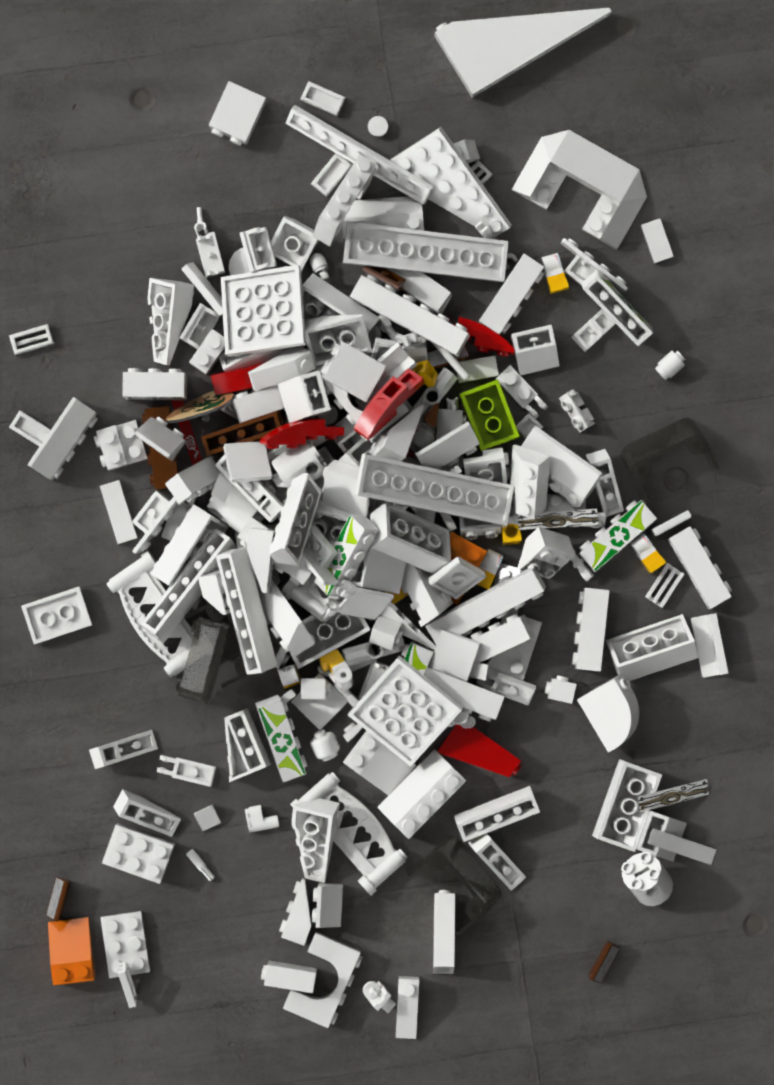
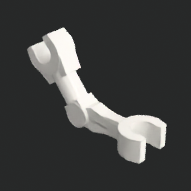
[475,221,518,270]
[376,315,419,347]
[317,666,359,707]

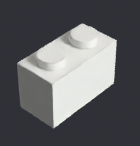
[189,329,225,375]

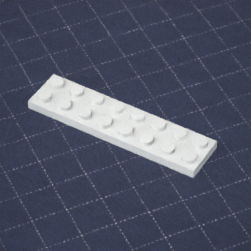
[343,222,508,282]
[355,454,514,526]

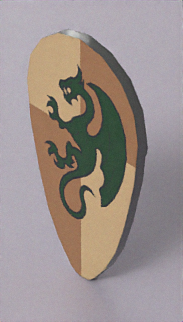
[166,391,234,423]

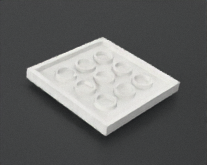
[221,265,306,357]
[348,656,463,766]

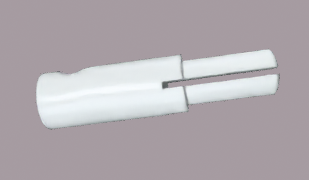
[186,849,215,881]

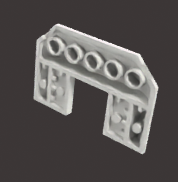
[512,130,647,250]

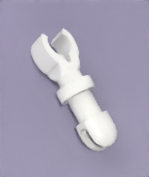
[571,549,594,582]

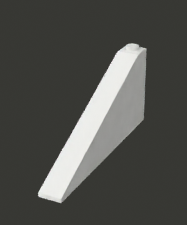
[434,8,611,98]

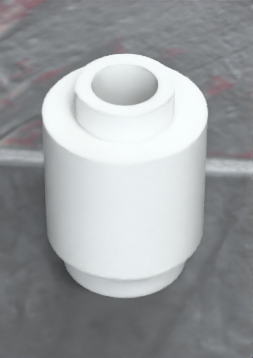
[655,351,685,380]

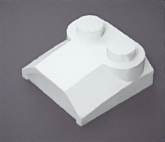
[271,216,318,271]

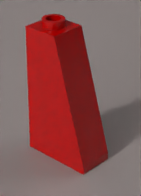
[437,724,522,777]

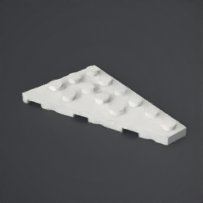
[390,127,512,238]

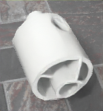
[271,440,328,490]
[207,484,265,533]
[621,852,673,906]

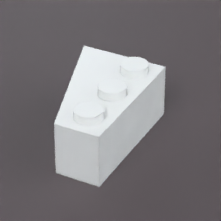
[224,708,271,782]

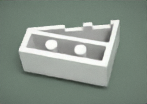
[401,563,453,627]

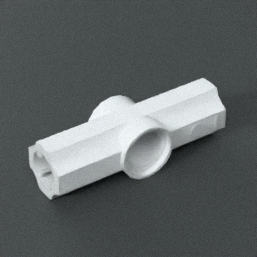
[413,367,458,424]
[341,638,405,666]

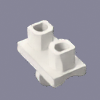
[363,981,396,1013]

